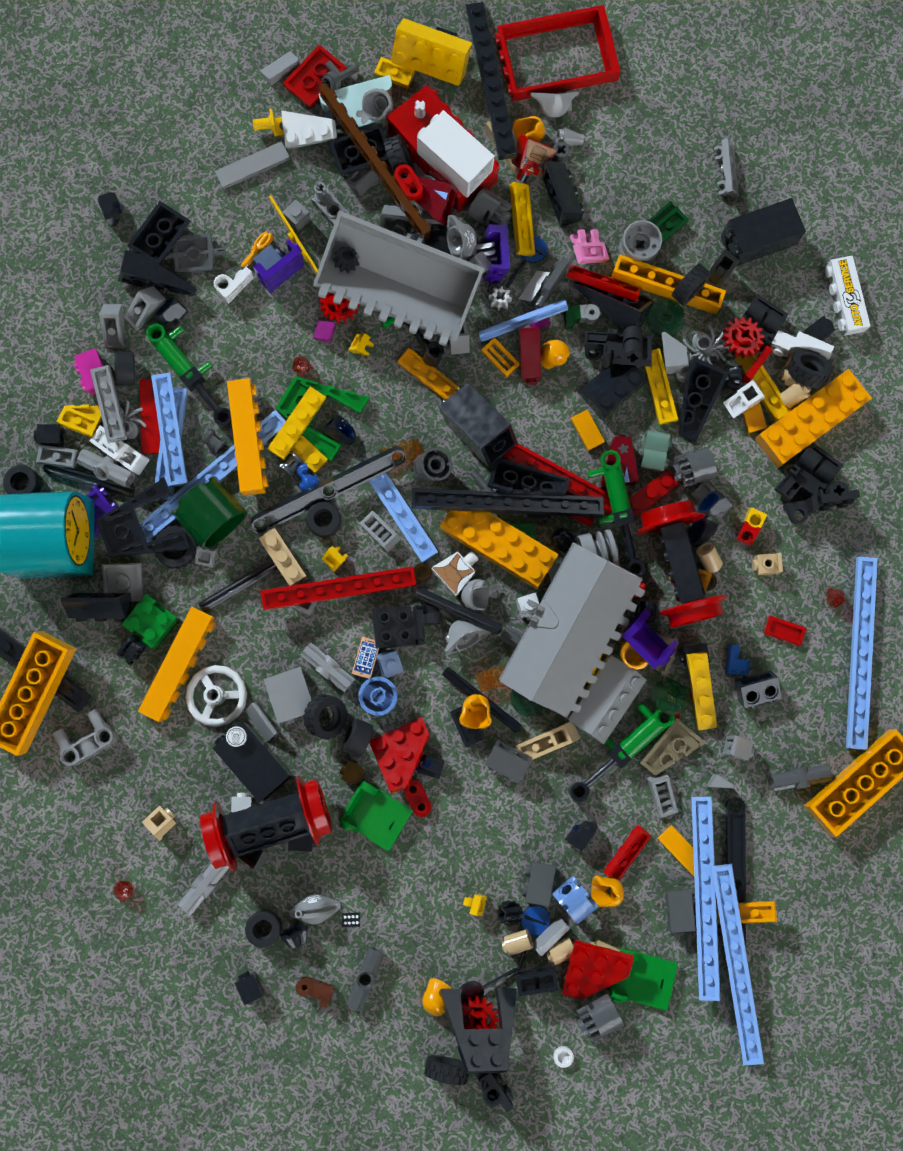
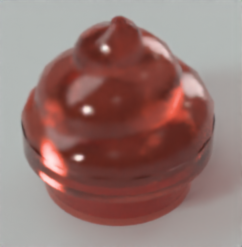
[292,356,313,375]
[826,588,846,608]
[113,881,134,902]

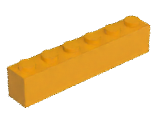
[611,254,726,315]
[227,378,268,496]
[138,606,216,722]

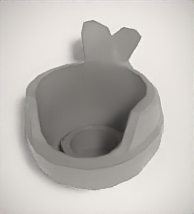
[356,88,394,124]
[461,579,498,612]

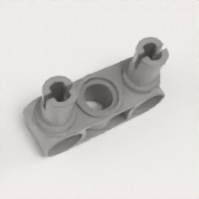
[311,182,349,227]
[52,709,117,766]

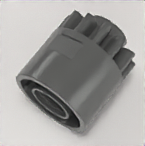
[468,187,512,228]
[672,447,717,488]
[411,448,452,486]
[577,994,624,1042]

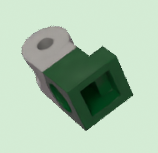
[563,304,600,329]

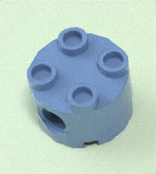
[359,677,398,716]
[552,876,599,925]

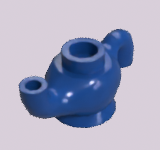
[297,463,320,491]

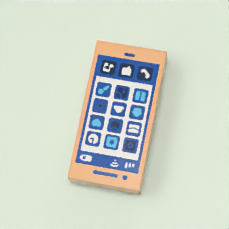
[352,637,379,679]

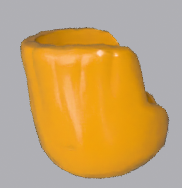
[512,116,545,141]
[540,340,570,369]
[620,640,649,670]
[459,694,492,729]
[591,876,624,908]
[422,978,452,1017]

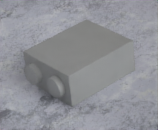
[263,667,312,726]

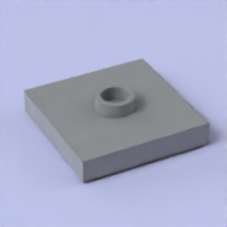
[102,563,144,602]

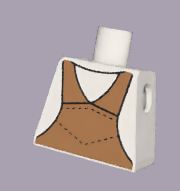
[431,551,479,598]

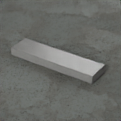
[215,141,290,190]
[90,365,128,443]

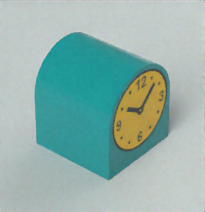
[0,491,94,579]

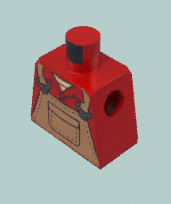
[512,134,556,183]

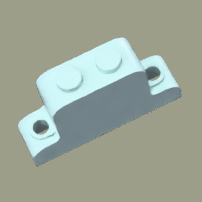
[319,75,392,135]

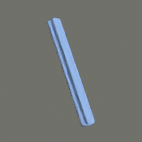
[479,300,568,342]

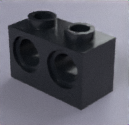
[735,670,782,708]
[515,966,559,997]

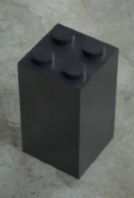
[721,198,806,267]
[438,383,518,467]
[212,722,293,803]

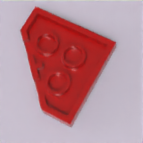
[369,717,430,794]
[562,940,634,1000]

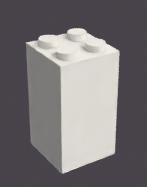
[417,110,495,198]

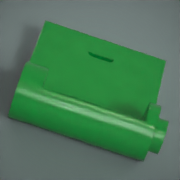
[338,780,413,852]
[609,947,678,1011]

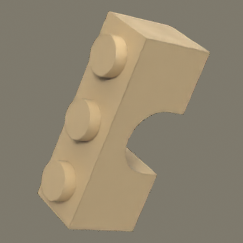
[259,528,308,586]

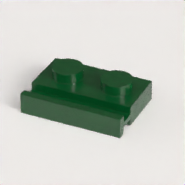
[648,201,689,245]

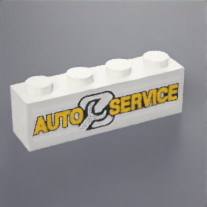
[825,256,870,336]

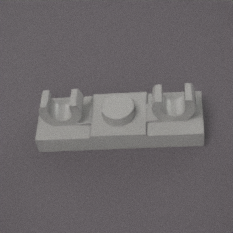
[714,138,739,198]

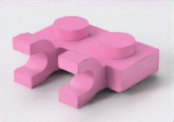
[570,229,609,263]

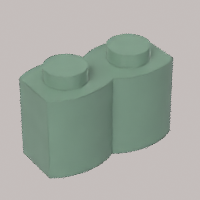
[639,430,672,473]

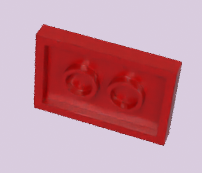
[283,44,347,109]

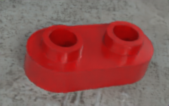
[394,164,423,201]
[403,779,431,817]

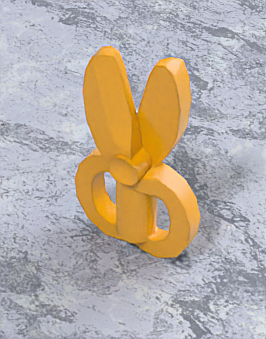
[241,231,274,268]

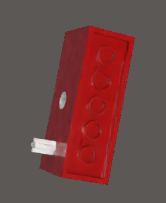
[387,85,499,213]

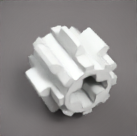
[489,286,512,311]

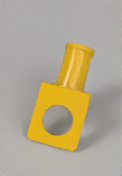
[253,109,284,137]

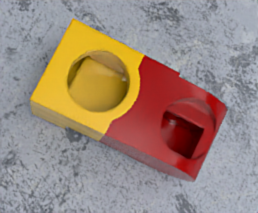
[736,507,767,546]

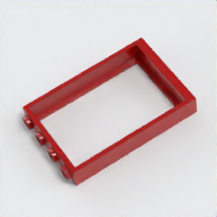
[494,5,621,102]

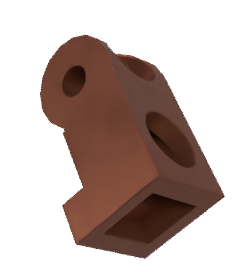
[296,976,335,1008]

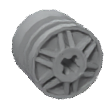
[619,220,662,264]
[577,529,619,566]

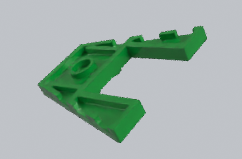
[276,376,370,463]

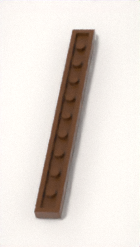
[319,83,431,242]

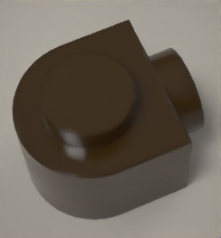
[339,761,364,784]

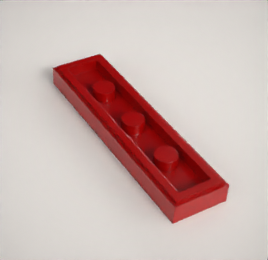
[566,265,641,302]
[140,379,161,455]

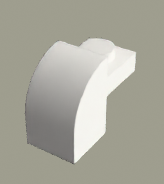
[723,380,765,418]

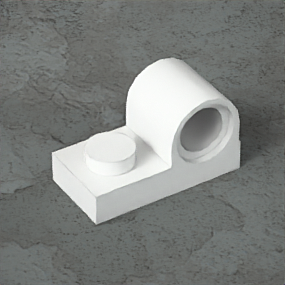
[214,267,254,304]

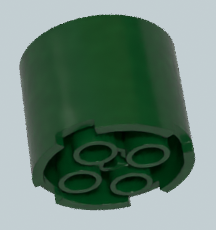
[172,476,247,550]

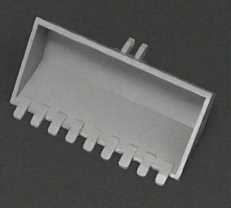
[313,210,485,346]
[499,542,645,718]

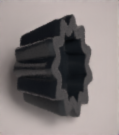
[332,246,360,273]
[727,365,742,391]
[280,924,308,949]

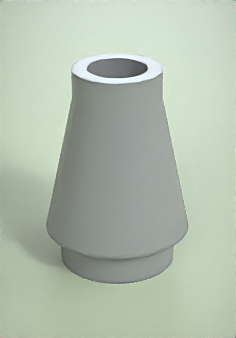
[556,128,584,146]

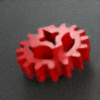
[319,292,360,324]
[722,317,764,358]
[461,996,499,1029]

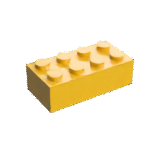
[391,18,472,86]

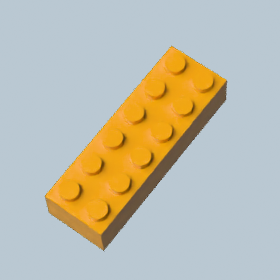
[755,369,872,469]
[440,511,559,590]
[0,631,77,756]
[804,729,903,837]

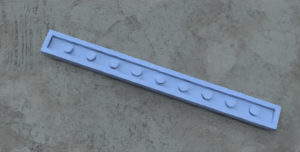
[140,410,286,542]
[846,557,878,750]
[691,797,720,1001]
[712,864,764,1065]

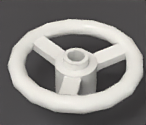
[185,665,247,727]

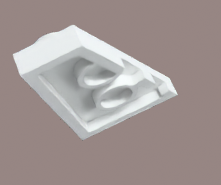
[281,111,337,149]

